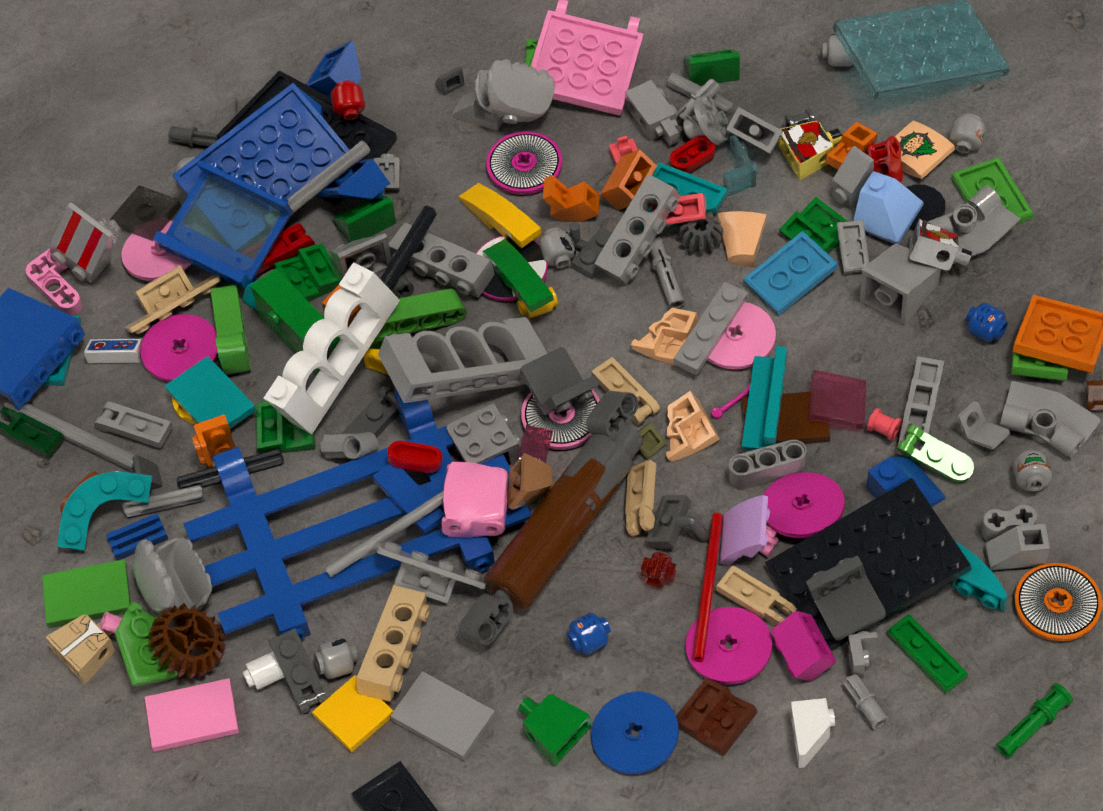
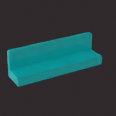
[742,346,787,451]

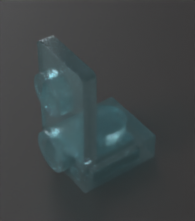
[724,135,759,196]

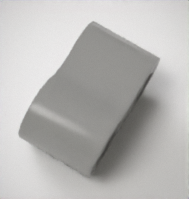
[981,505,1037,542]

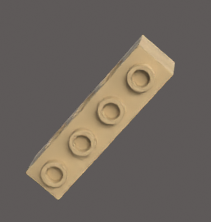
[356,585,430,702]

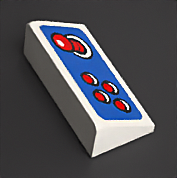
[84,339,142,363]

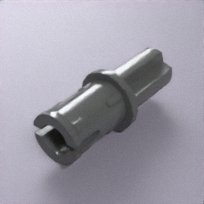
[168,126,218,147]

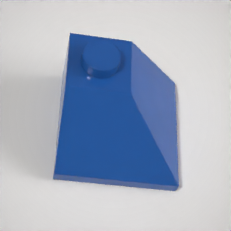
[306,41,361,98]
[317,159,390,200]
[867,457,946,507]

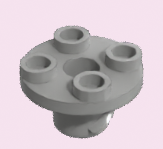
[683,94,728,145]

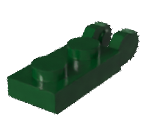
[0,407,64,459]

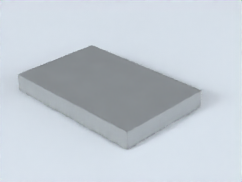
[390,671,495,761]

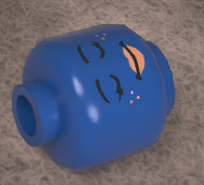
[966,302,1008,342]
[566,612,611,655]

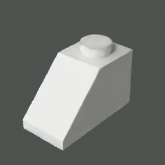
[790,698,835,768]

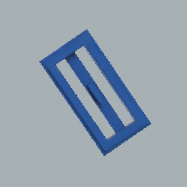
[106,513,168,560]

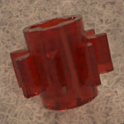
[641,552,676,588]

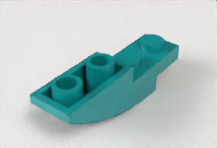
[952,540,1007,612]

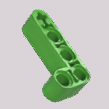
[211,284,251,375]
[369,289,467,349]

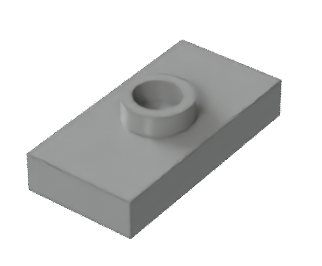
[837,220,869,275]

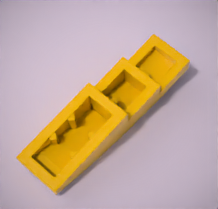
[458,183,542,248]

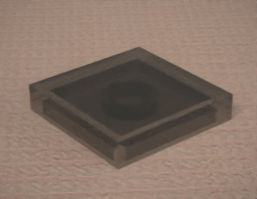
[110,185,182,241]

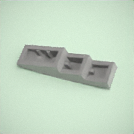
[896,356,944,457]

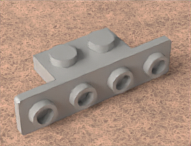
[376,541,486,603]

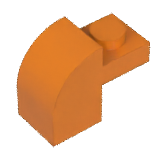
[542,175,600,222]

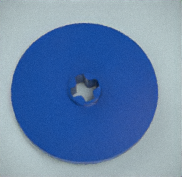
[591,692,679,775]

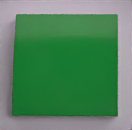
[779,197,848,254]
[273,243,343,302]
[256,401,316,453]

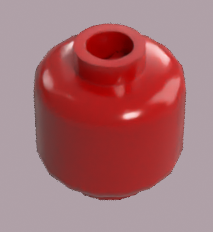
[331,81,365,120]

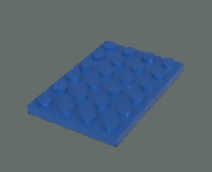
[172,83,349,252]

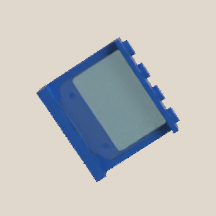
[153,160,293,290]

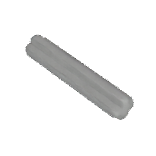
[667,73,733,116]
[123,485,204,517]

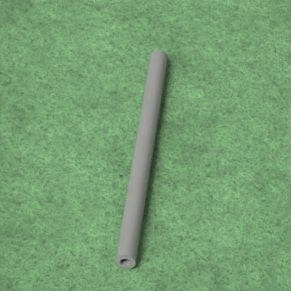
[325,490,444,577]

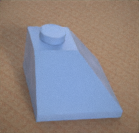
[853,171,924,244]

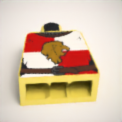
[778,121,842,180]

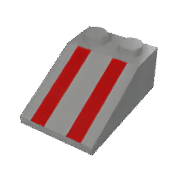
[50,202,113,284]

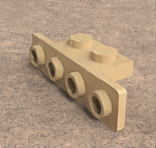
[125,266,221,334]

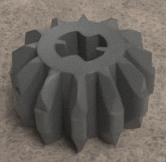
[679,212,723,255]

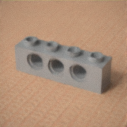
[594,174,680,285]
[389,222,495,298]

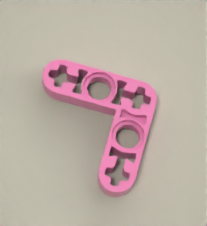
[26,248,82,315]

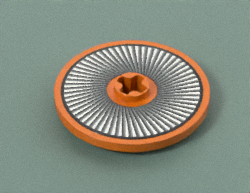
[1014,563,1102,641]

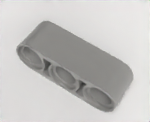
[729,440,807,490]

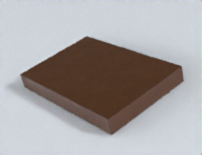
[742,390,830,444]

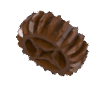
[148,603,226,680]

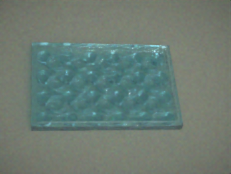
[833,0,1010,99]

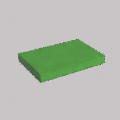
[951,157,1034,225]
[42,559,131,628]

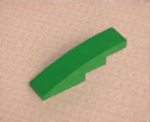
[483,239,554,312]

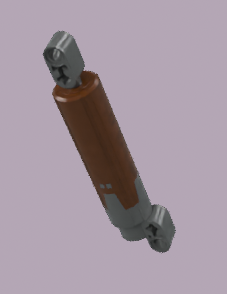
[459,391,643,645]

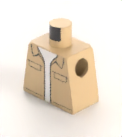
[45,615,115,684]

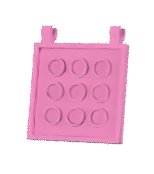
[531,0,644,116]

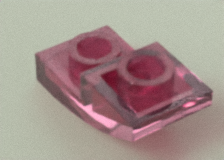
[518,425,553,463]

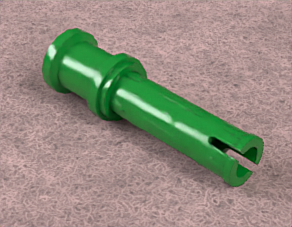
[996,683,1073,758]

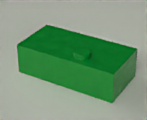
[251,268,340,376]

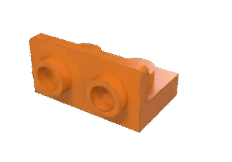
[192,414,235,468]

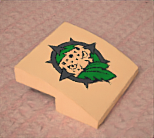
[895,120,955,179]

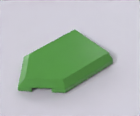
[115,601,184,687]

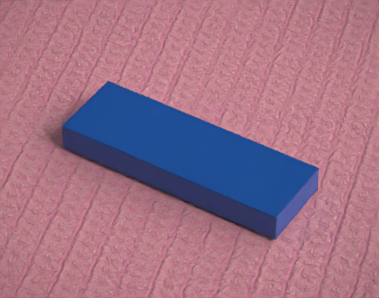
[373,464,445,535]

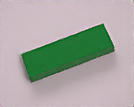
[887,614,968,695]

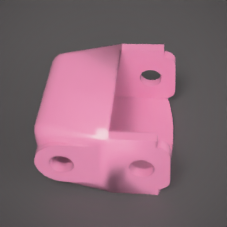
[441,462,508,538]

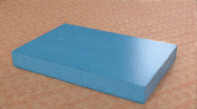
[743,231,838,316]

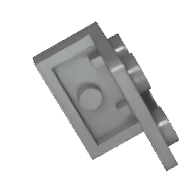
[447,403,522,465]

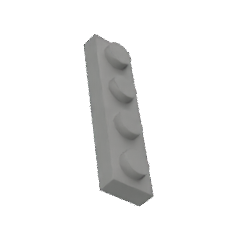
[673,281,748,375]

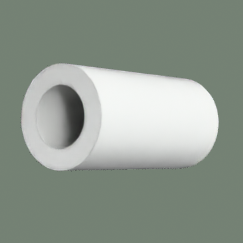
[243,651,284,690]

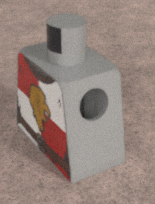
[909,219,972,271]

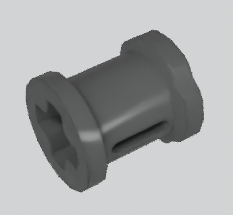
[785,109,815,127]
[392,270,414,299]

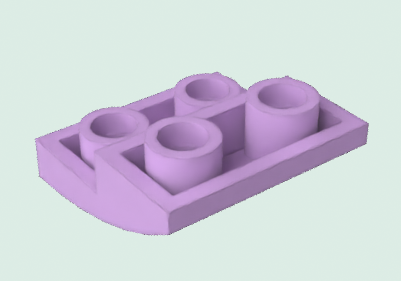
[720,495,770,566]

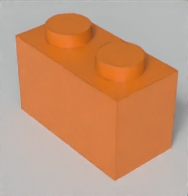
[600,149,657,211]

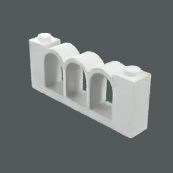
[264,262,400,434]

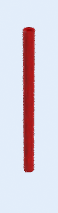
[693,513,723,662]

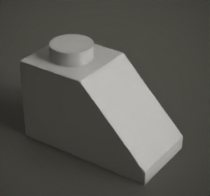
[726,107,783,154]
[832,146,874,210]

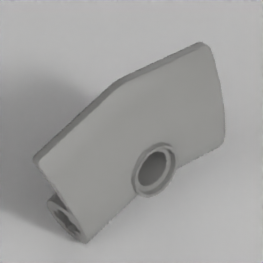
[927,185,1020,264]
[1000,381,1101,458]

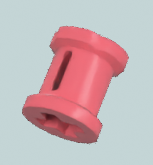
[867,408,903,442]

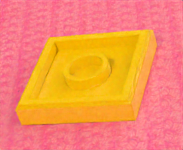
[312,675,393,753]

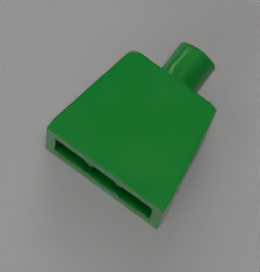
[518,694,591,767]

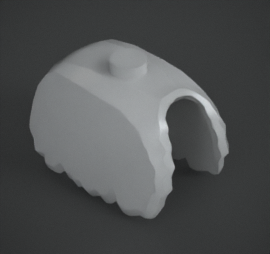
[473,59,555,124]
[133,538,212,614]

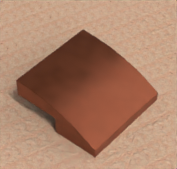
[676,677,758,756]

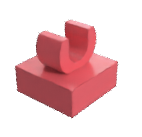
[609,136,638,166]

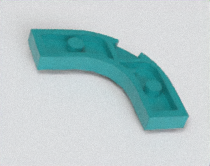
[57,471,152,550]

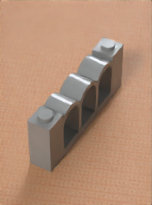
[378,317,548,403]

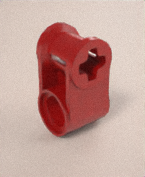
[867,136,903,183]

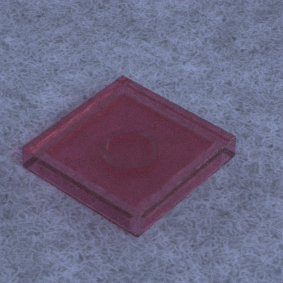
[809,370,866,430]

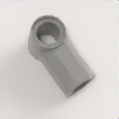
[320,432,378,459]

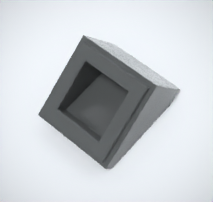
[435,66,465,95]
[132,455,162,490]

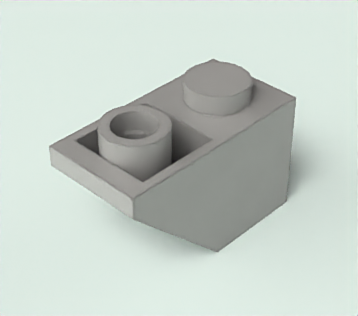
[985,524,1050,570]

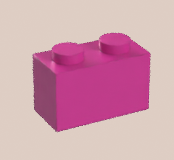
[771,611,837,682]

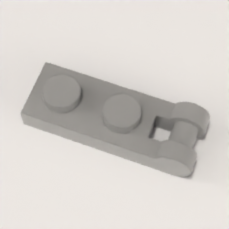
[94,402,173,449]

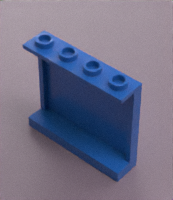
[0,288,86,410]

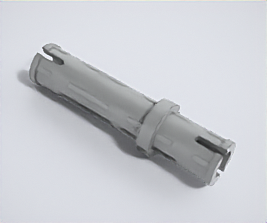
[650,237,685,309]

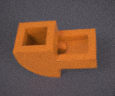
[825,122,878,170]

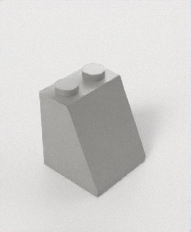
[860,243,941,325]

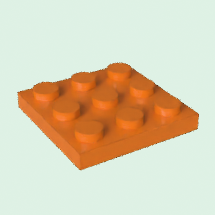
[1012,295,1103,373]

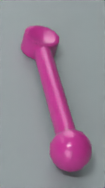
[712,383,750,420]

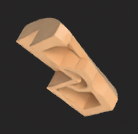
[717,211,767,268]
[631,308,699,366]
[666,391,720,462]

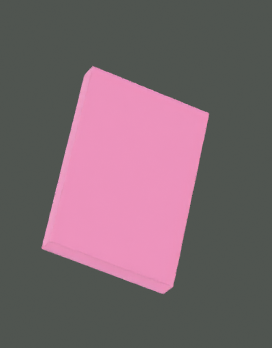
[145,678,239,752]

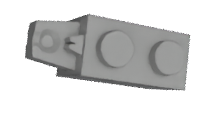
[625,80,679,146]

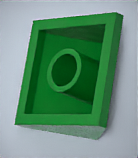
[684,49,740,86]
[332,196,396,242]

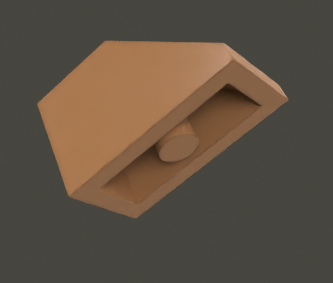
[508,453,554,510]

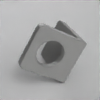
[957,401,1010,449]

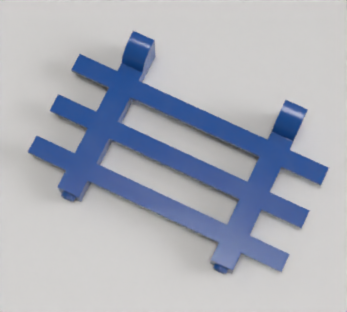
[184,389,531,641]

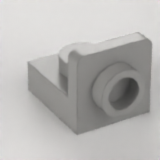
[374,154,402,190]
[847,631,878,678]

